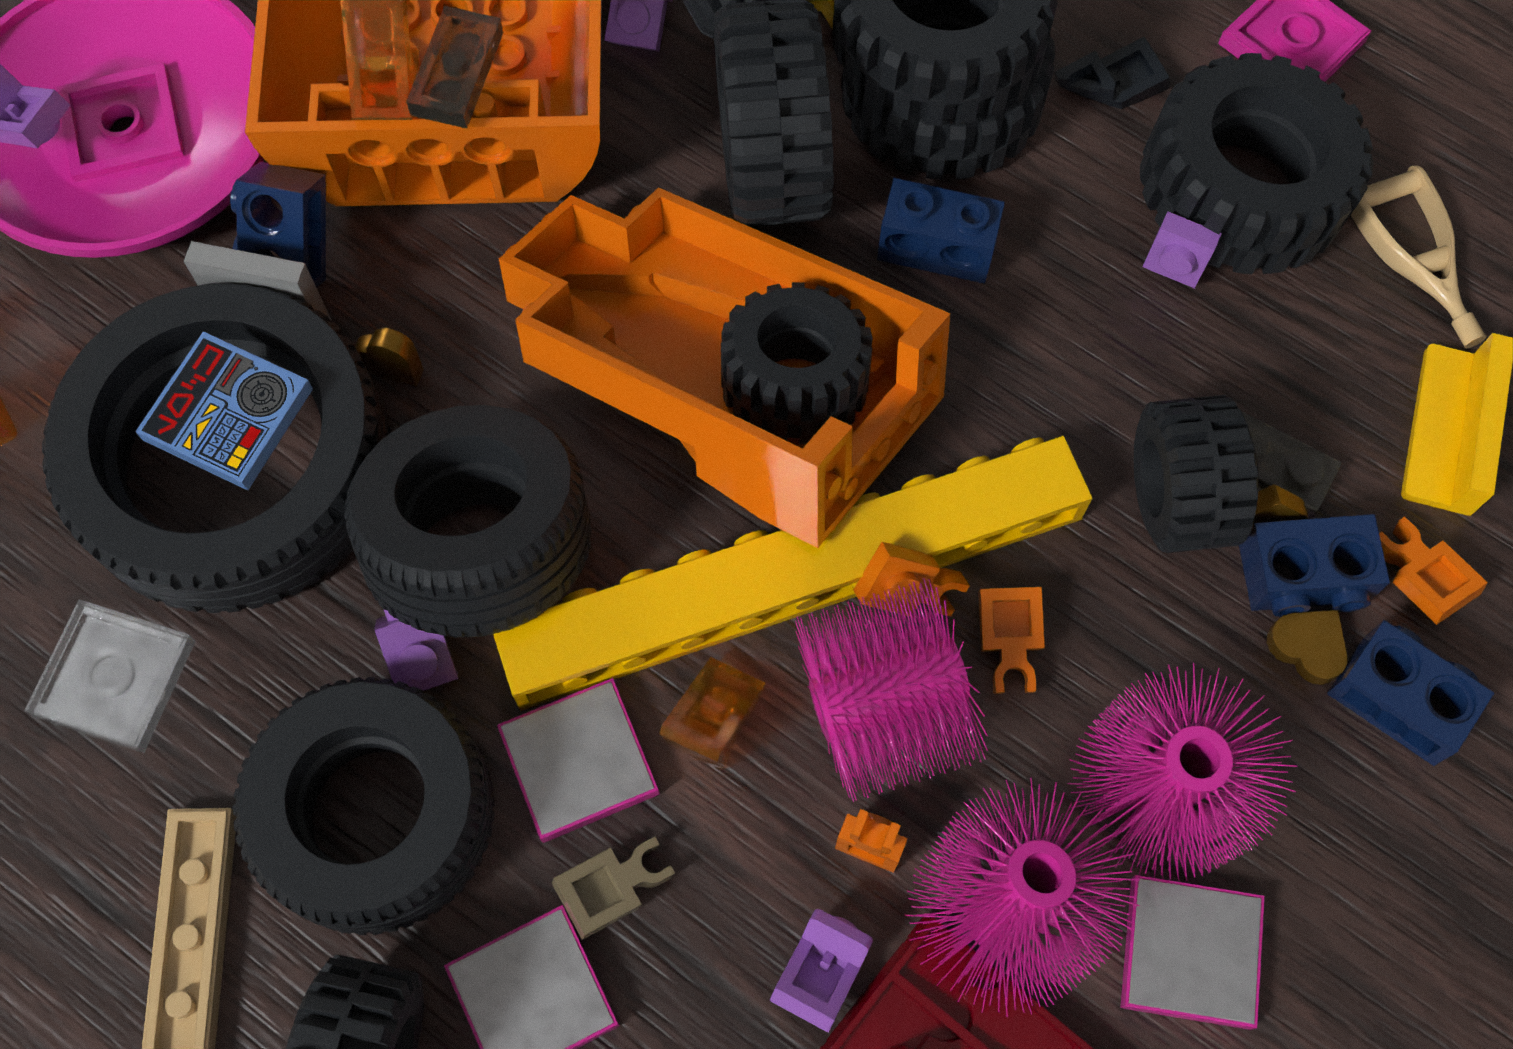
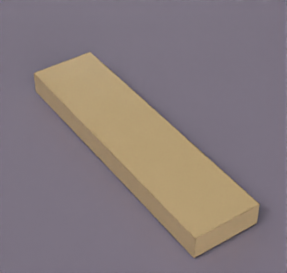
[142,808,236,1049]

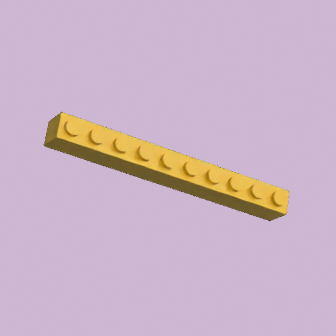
[493,436,1092,711]

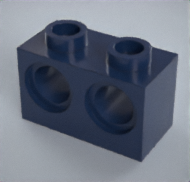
[230,162,326,288]
[877,178,1005,284]
[1239,514,1390,617]
[1327,620,1494,766]

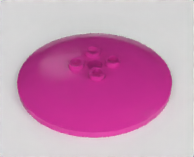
[0,0,264,258]

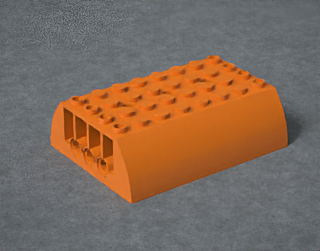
[245,0,602,206]

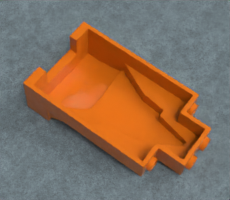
[499,187,950,548]

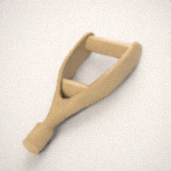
[1351,165,1487,348]

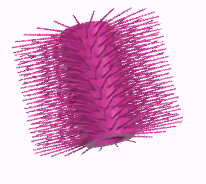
[795,578,988,802]
[1067,663,1297,881]
[905,778,1140,1017]

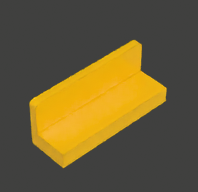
[1401,333,1513,516]

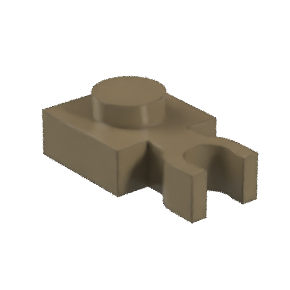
[552,837,675,940]

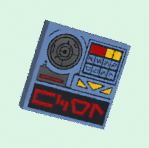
[136,331,313,490]

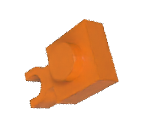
[1379,517,1488,625]
[853,542,970,617]
[978,587,1045,694]
[835,809,908,873]

